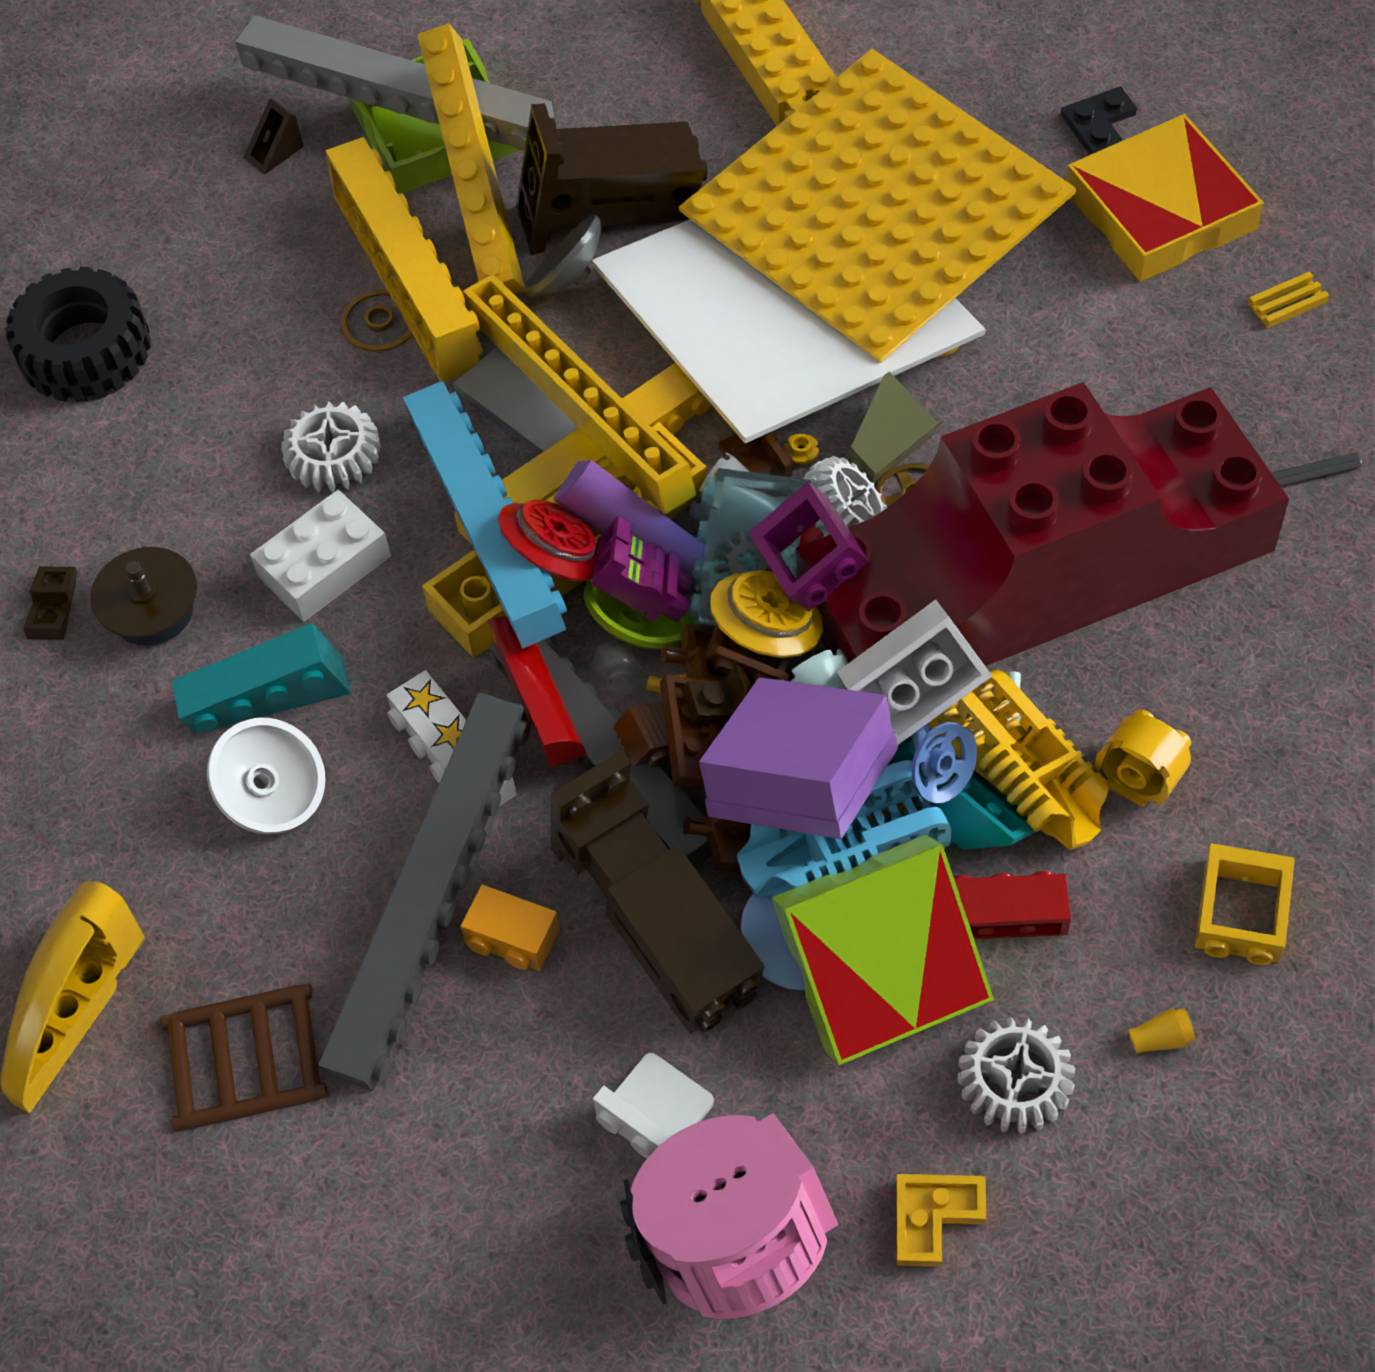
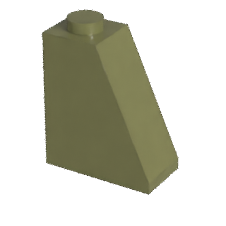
[845,372,939,484]

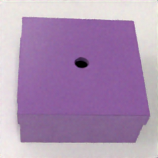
[699,678,898,839]

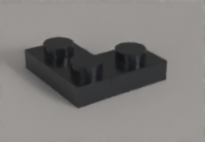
[1060,86,1137,155]

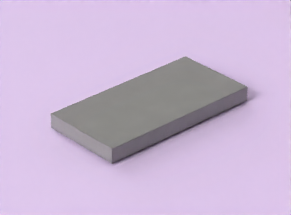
[453,347,578,454]

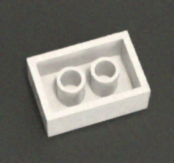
[250,490,391,622]
[837,600,992,744]

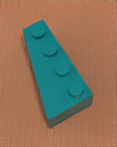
[172,623,351,733]

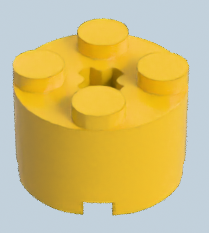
[1095,709,1191,806]

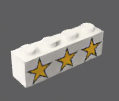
[387,670,517,806]

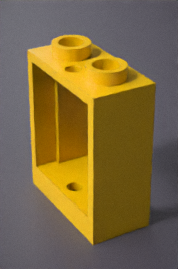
[1194,843,1295,965]

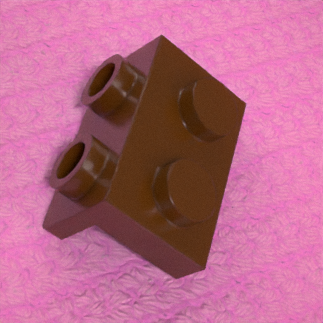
[704,623,789,684]

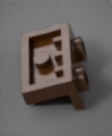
[718,431,795,492]

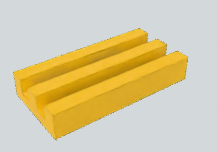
[1248,271,1330,328]

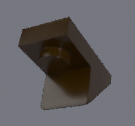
[681,665,754,724]

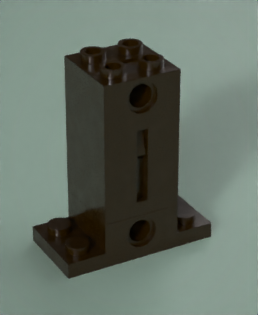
[516,103,708,255]

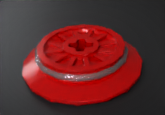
[497,499,596,581]

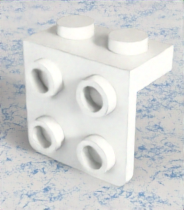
[593,1053,714,1158]

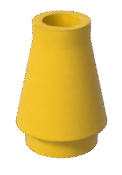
[1128,1007,1196,1054]

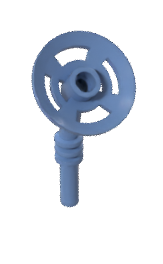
[909,722,977,803]

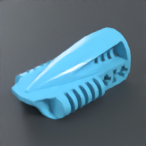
[737,760,951,897]

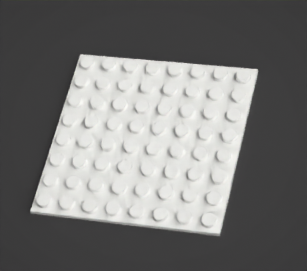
[592,219,986,443]

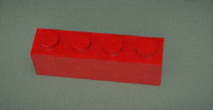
[953,871,1071,939]

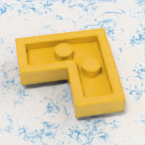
[896,1174,986,1267]

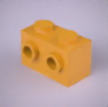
[461,884,561,971]

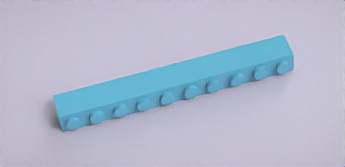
[403,381,567,649]

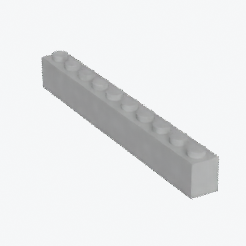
[235,15,554,150]

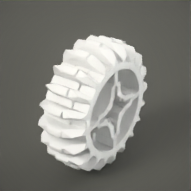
[281,401,381,493]
[801,455,887,536]
[957,1017,1075,1134]

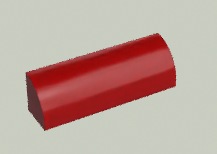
[488,616,587,769]

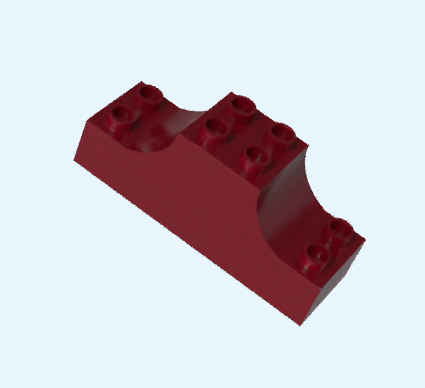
[796,382,1289,666]

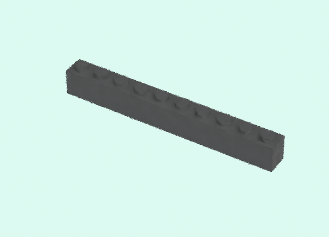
[318,692,531,1091]

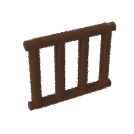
[160,983,329,1131]

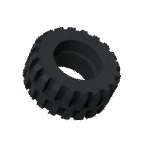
[5,267,151,402]

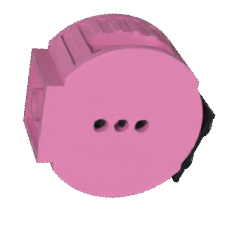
[620,1113,839,1319]

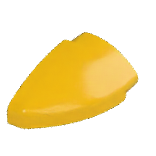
[0,881,145,1114]

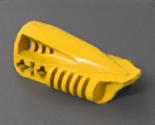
[930,669,1109,850]

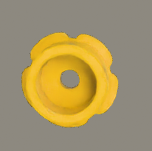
[783,433,819,465]

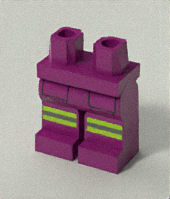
[591,515,692,622]

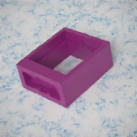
[749,482,869,611]

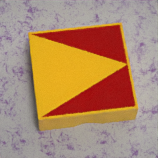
[1066,114,1264,282]

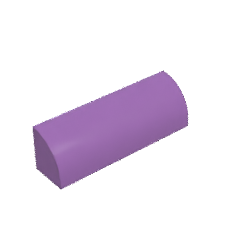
[553,460,708,575]

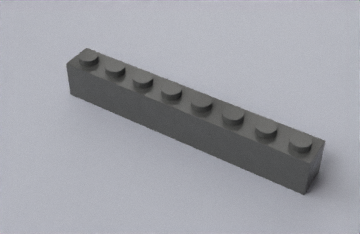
[489,638,712,868]

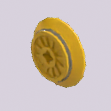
[710,570,823,658]

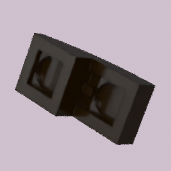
[23,566,77,640]

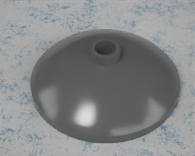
[523,214,601,298]

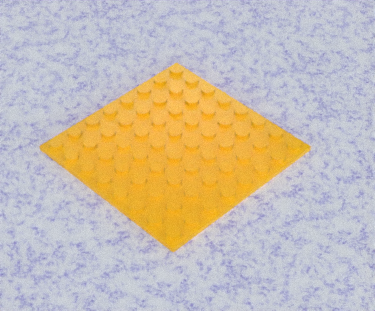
[679,48,1076,363]

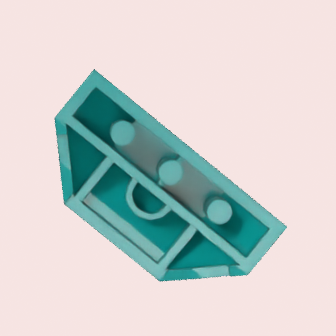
[893,737,1034,850]

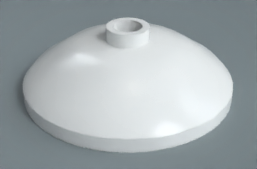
[207,718,325,834]

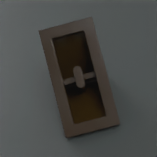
[243,98,304,174]

